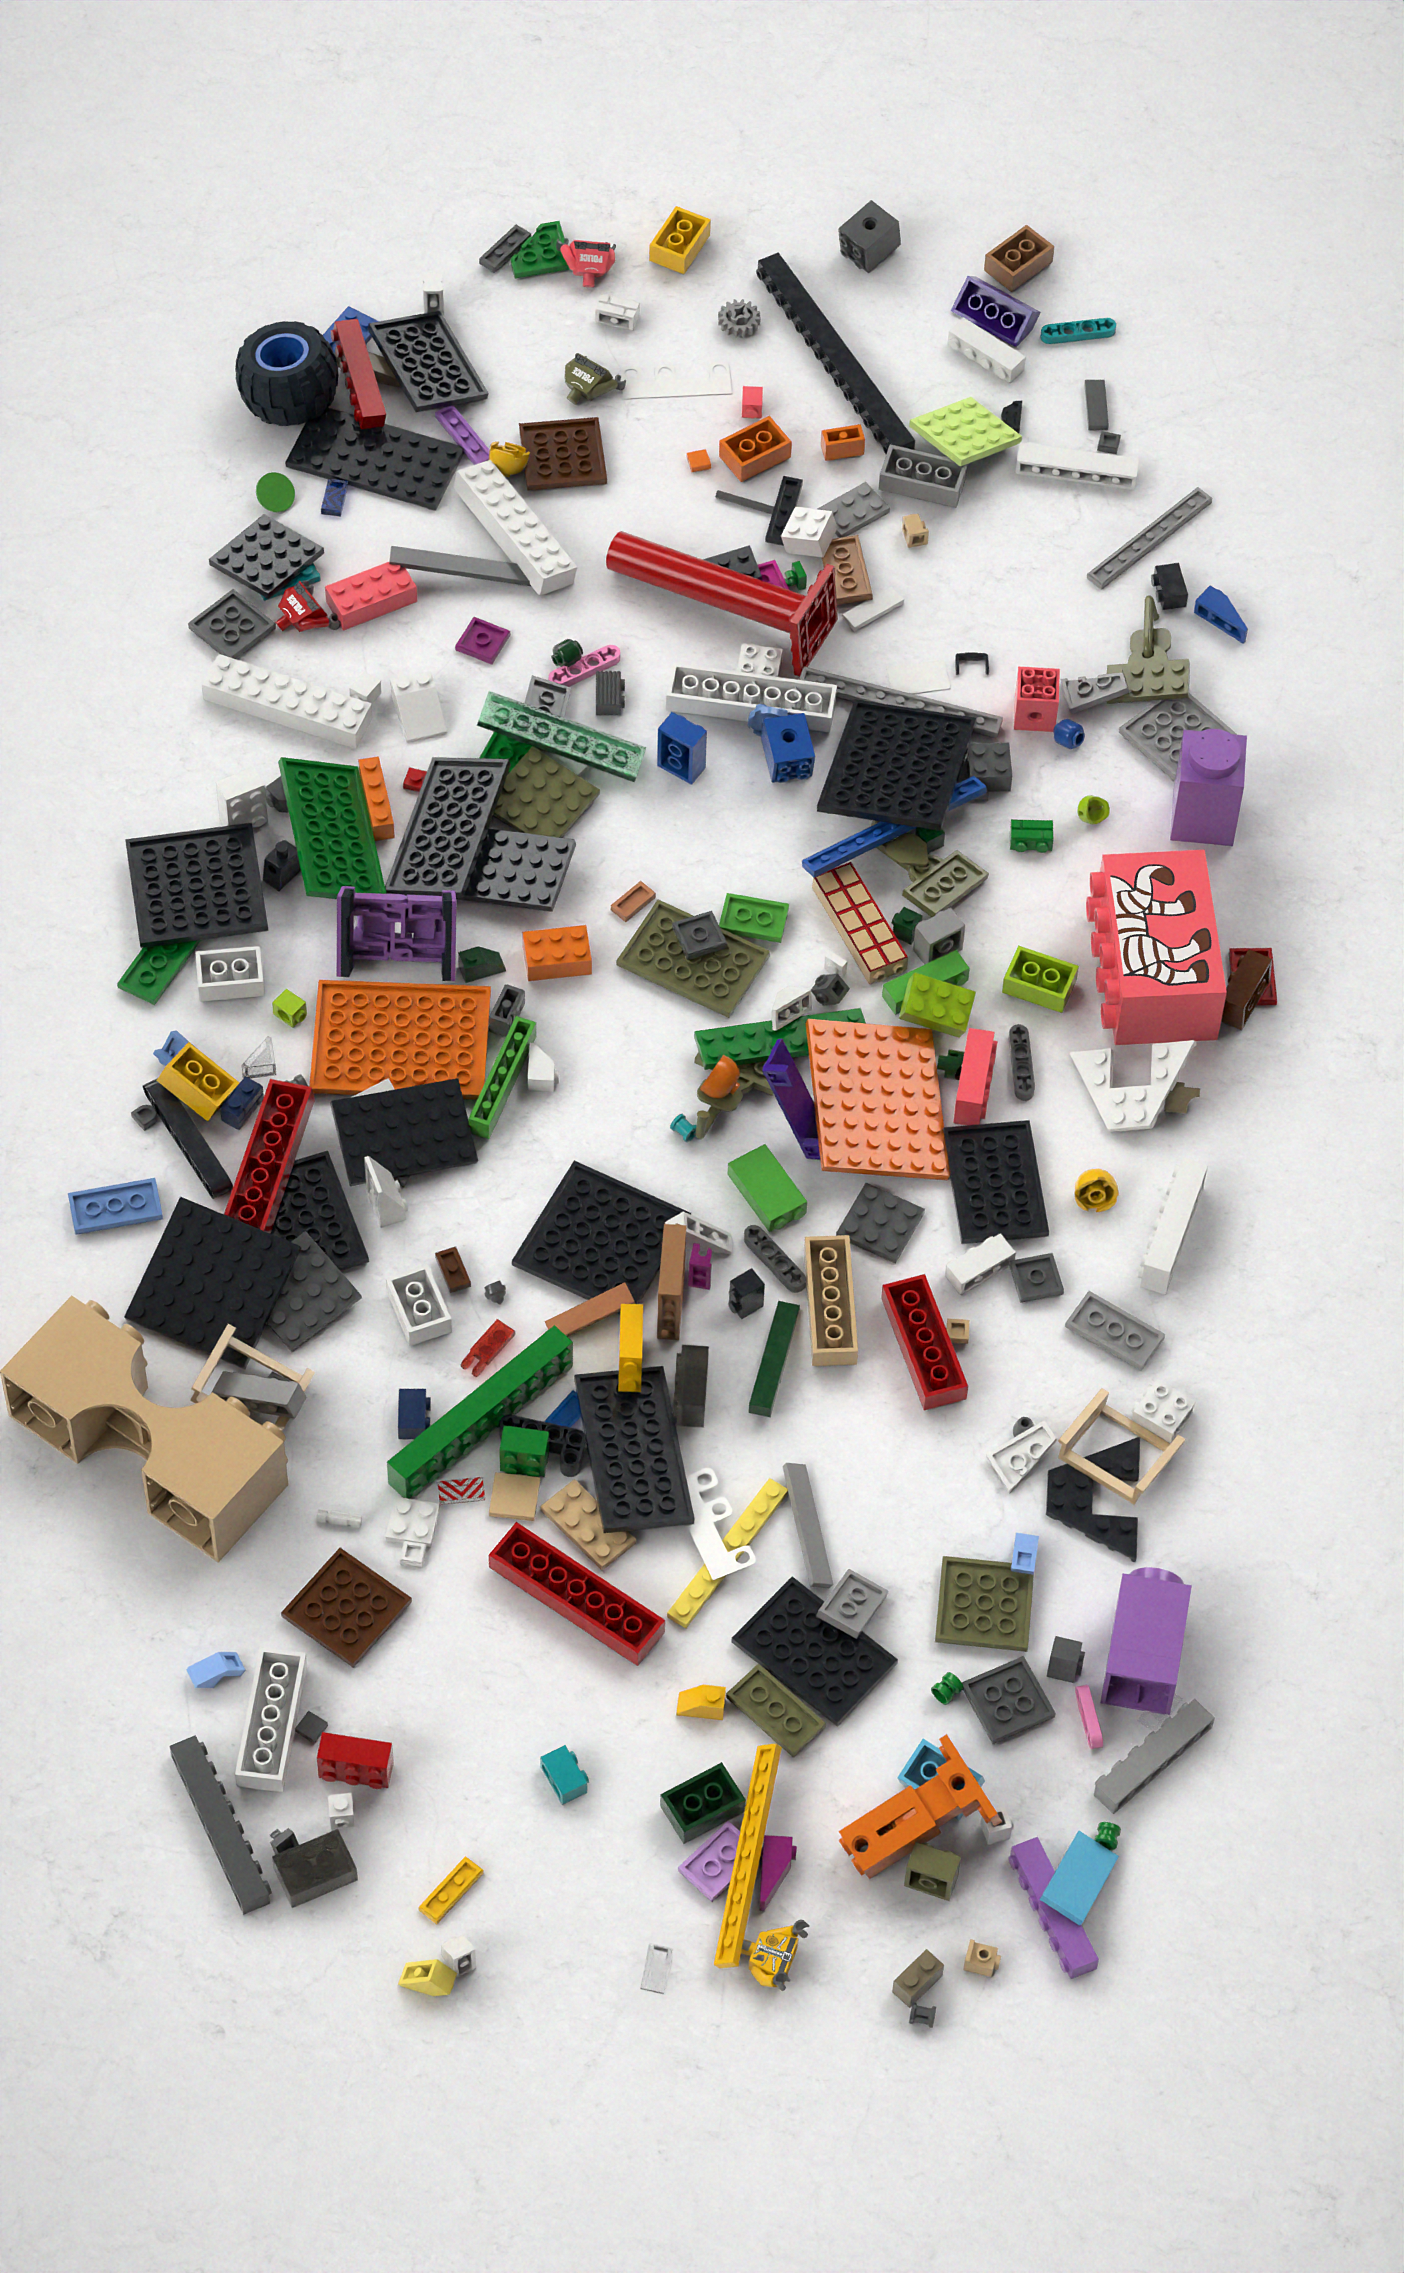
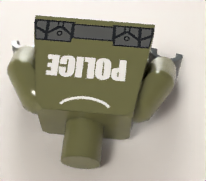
[564,353,626,405]

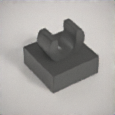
[270,1828,300,1862]

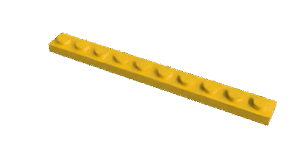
[714,1743,782,1968]

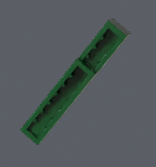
[749,1301,800,1418]

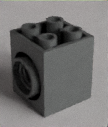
[838,200,901,273]

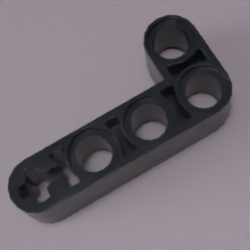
[499,1415,586,1477]

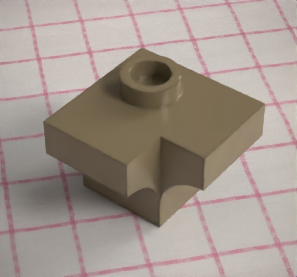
[1164,1082,1200,1114]

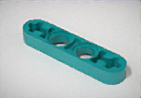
[1040,318,1116,344]

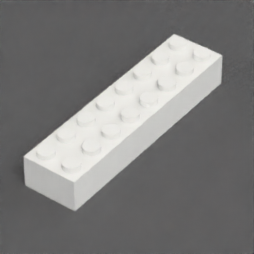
[453,460,577,596]
[202,654,372,749]
[666,663,837,733]

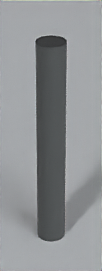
[715,490,774,514]

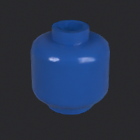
[1053,719,1085,749]

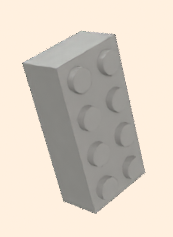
[878,444,968,508]

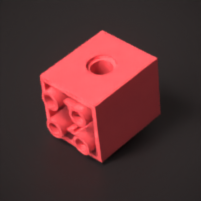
[1014,666,1060,732]

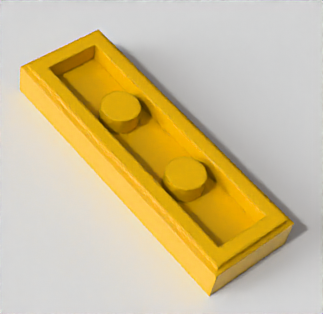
[418,1856,484,1924]

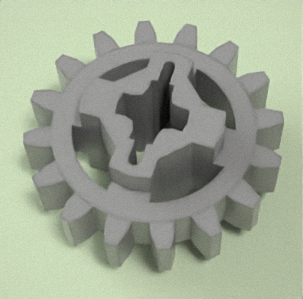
[718,299,761,338]

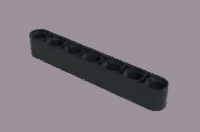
[142,1078,233,1199]

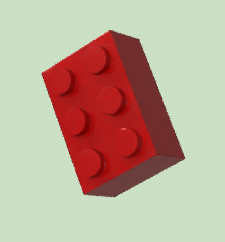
[317,1732,394,1789]

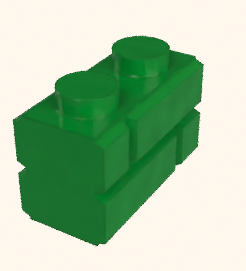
[1009,819,1053,853]

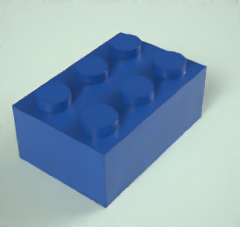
[657,712,707,785]

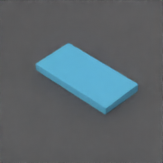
[1039,1831,1119,1926]

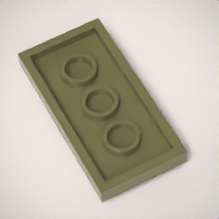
[726,1664,826,1757]

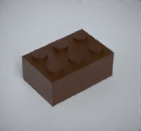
[1221,949,1272,1031]

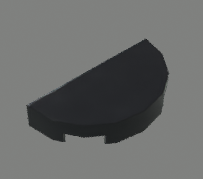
[1001,400,1022,434]

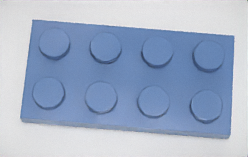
[68,1178,163,1235]

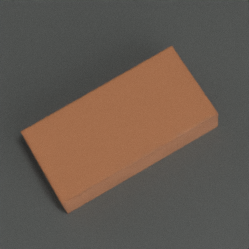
[611,881,656,922]

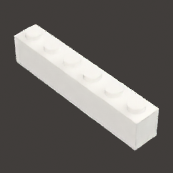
[1015,442,1139,490]

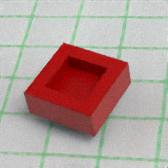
[403,767,427,792]

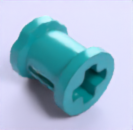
[670,1114,696,1142]

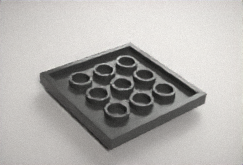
[267,1231,362,1352]

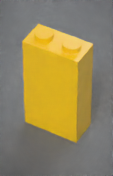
[618,1304,643,1392]

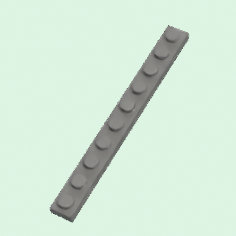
[799,666,1003,738]

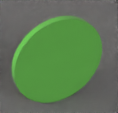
[256,472,295,512]

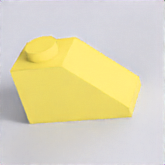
[398,1959,457,1996]

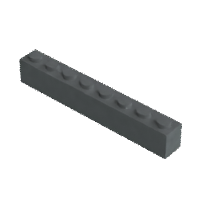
[169,1735,272,1915]

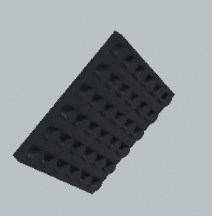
[125,823,268,948]
[512,1160,691,1314]
[124,1196,301,1369]

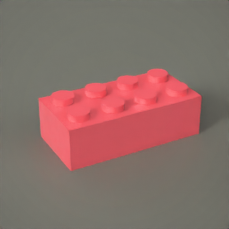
[325,562,417,631]
[953,1028,998,1125]

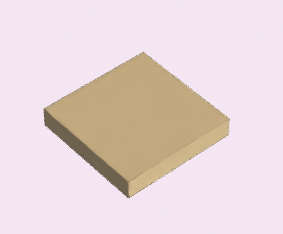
[489,1472,540,1521]

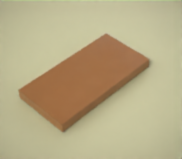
[821,535,873,605]

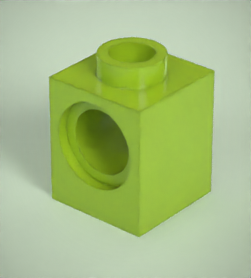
[272,989,307,1028]

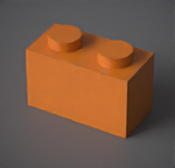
[821,424,865,461]

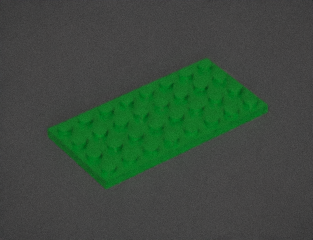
[278,757,387,899]

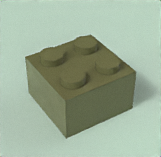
[904,1842,961,1901]

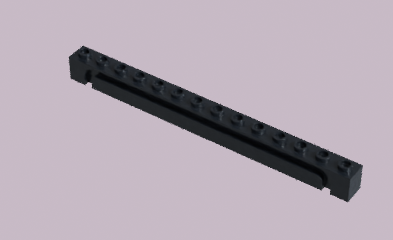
[756,252,915,454]

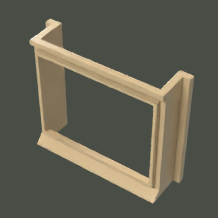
[190,1324,315,1431]
[1058,1388,1186,1505]

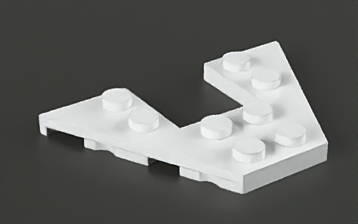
[1070,1040,1196,1132]

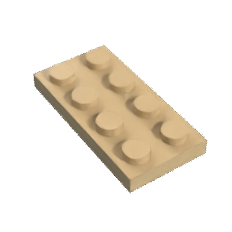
[541,1479,636,1570]

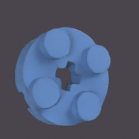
[748,704,788,737]

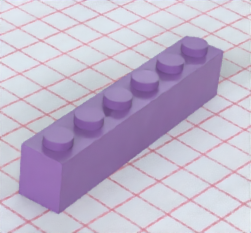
[1008,1837,1099,1979]

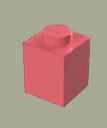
[742,386,763,418]

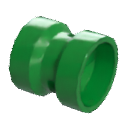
[931,1672,964,1705]

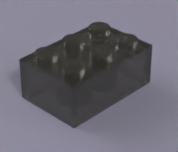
[673,1345,709,1428]
[272,1829,358,1908]

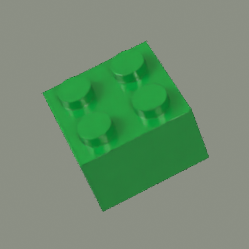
[499,1426,549,1477]

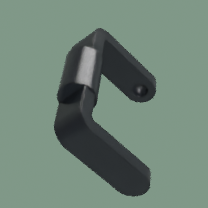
[955,652,989,675]

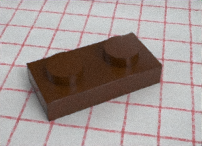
[435,1246,471,1293]

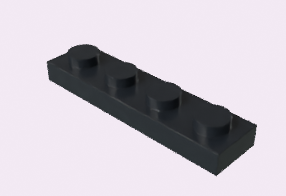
[765,476,803,546]

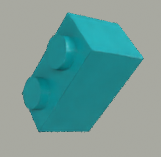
[540,1745,589,1805]

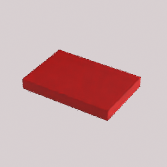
[1229,948,1277,1005]

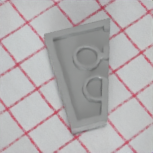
[1060,672,1130,714]

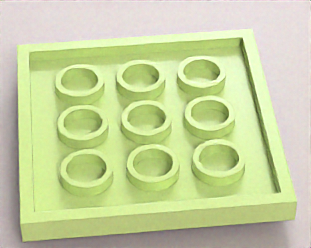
[909,397,1022,467]

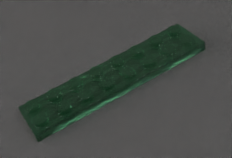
[477,691,646,782]

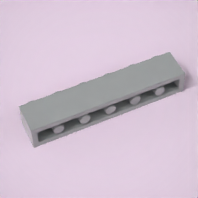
[1094,1699,1215,1814]

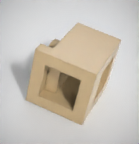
[902,514,929,548]
[963,1939,1001,1977]

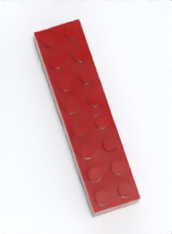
[224,1079,315,1233]
[488,1522,665,1666]

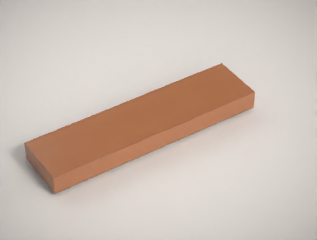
[544,1282,635,1337]

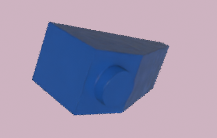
[1194,585,1248,644]

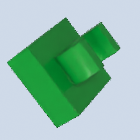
[784,561,807,590]

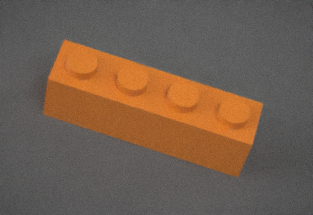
[358,756,395,841]

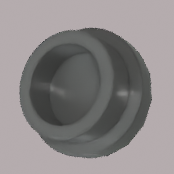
[484,1281,506,1305]

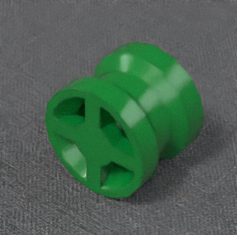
[1095,1822,1121,1850]

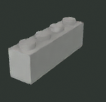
[211,1371,307,1419]

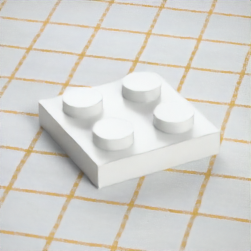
[385,1497,440,1548]

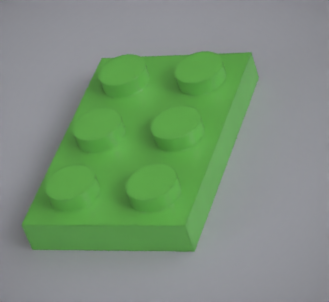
[719,893,789,943]

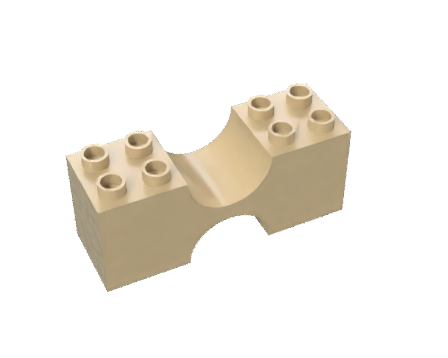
[0,1295,288,1563]

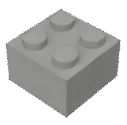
[913,908,965,965]

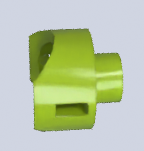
[1077,795,1110,824]

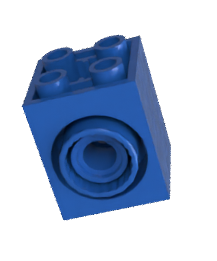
[761,713,815,783]

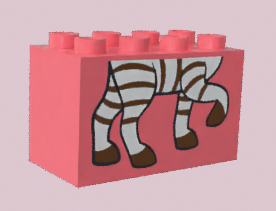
[1086,850,1227,1045]

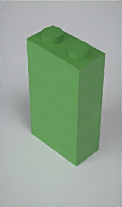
[727,1144,807,1232]

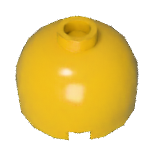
[489,441,530,477]
[1074,1169,1119,1212]

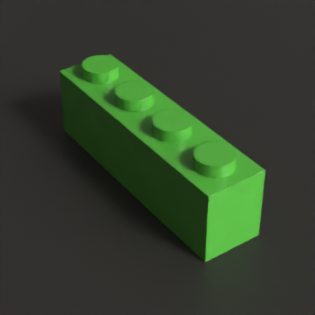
[882,950,970,1015]

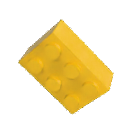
[649,206,711,274]
[156,1042,240,1121]

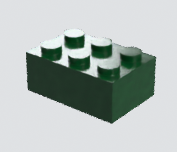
[660,1762,746,1844]

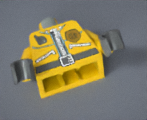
[741,1919,810,1991]

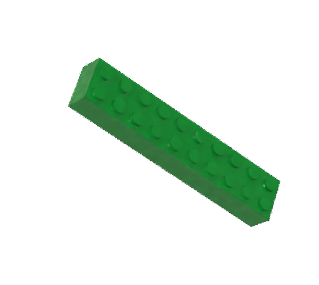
[387,1325,573,1499]

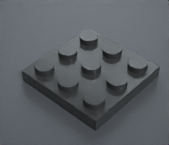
[188,589,276,659]
[836,1183,925,1264]
[962,1656,1056,1744]

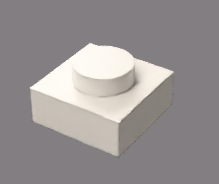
[824,951,847,978]

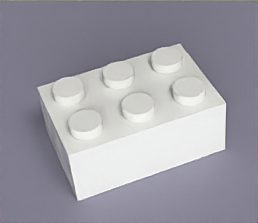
[216,767,268,828]
[195,946,265,1002]
[386,1265,452,1346]

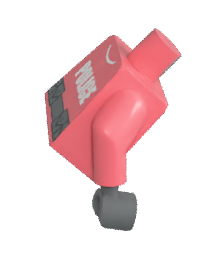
[556,238,616,288]

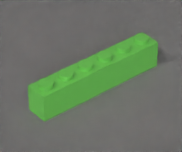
[468,1016,536,1139]

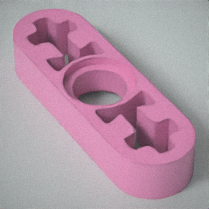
[1075,1685,1103,1749]

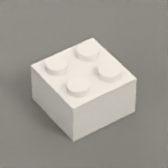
[781,507,837,557]

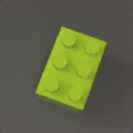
[1002,945,1079,1013]
[898,973,976,1038]

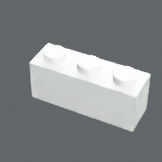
[945,1233,1016,1295]

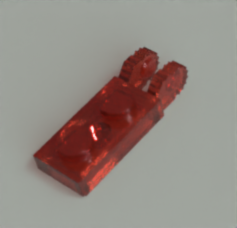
[460,1319,515,1377]

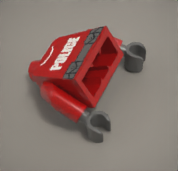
[275,580,341,632]

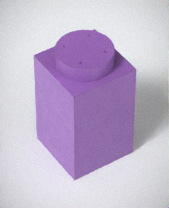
[1170,729,1247,846]
[1100,1567,1192,1716]

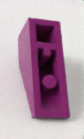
[759,1835,797,1911]

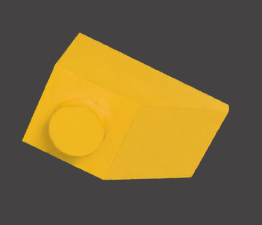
[676,1685,726,1720]

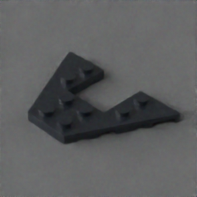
[1046,1437,1140,1562]

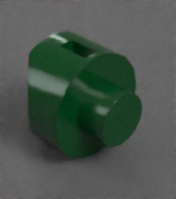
[937,1049,964,1080]

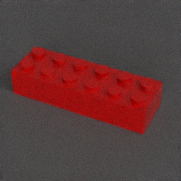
[881,1274,968,1411]

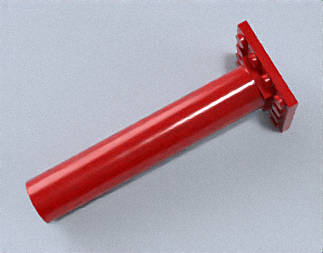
[606,531,838,677]

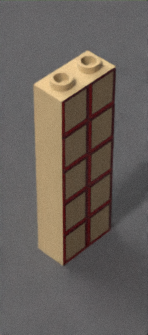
[812,862,908,984]

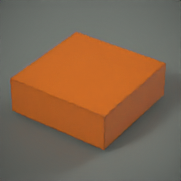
[686,449,711,472]

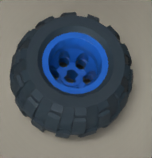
[235,321,339,426]

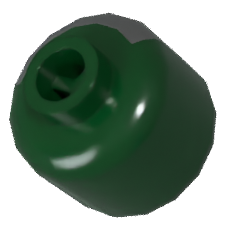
[551,639,583,667]

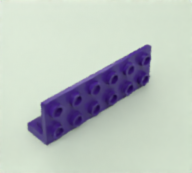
[762,1039,820,1160]

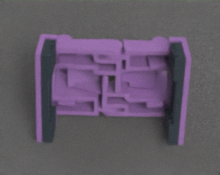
[336,886,457,981]

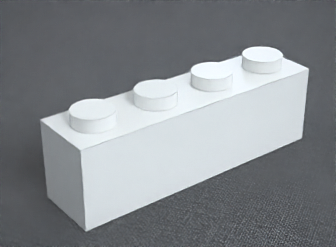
[948,317,1026,383]

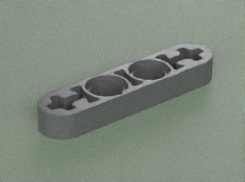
[1009,1024,1035,1101]
[744,1225,806,1293]

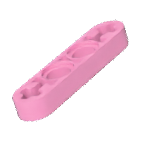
[548,645,620,687]

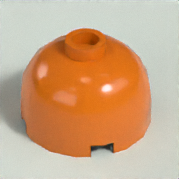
[700,1055,740,1099]

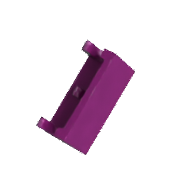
[688,1243,712,1290]

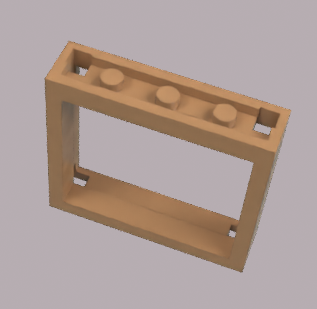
[657,1223,687,1340]

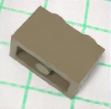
[892,1949,944,2008]

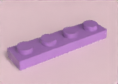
[435,406,489,465]

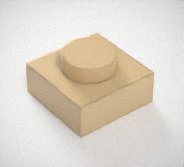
[946,1318,970,1344]

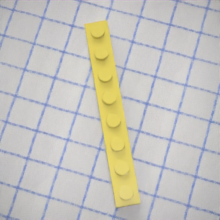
[667,1478,788,1628]

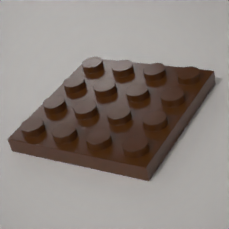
[519,417,607,491]
[281,1547,412,1668]

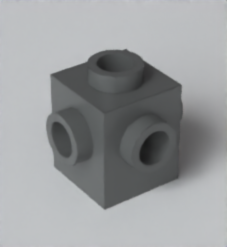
[811,973,850,1005]

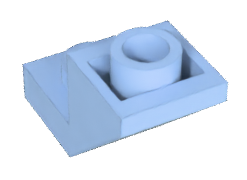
[1011,1533,1039,1575]
[186,1652,246,1688]

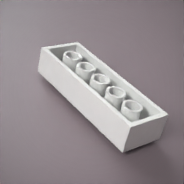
[1138,1158,1208,1295]
[235,1647,307,1792]

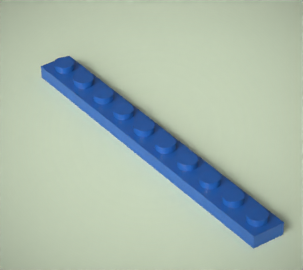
[802,776,987,878]

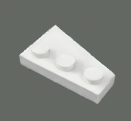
[986,1420,1057,1494]

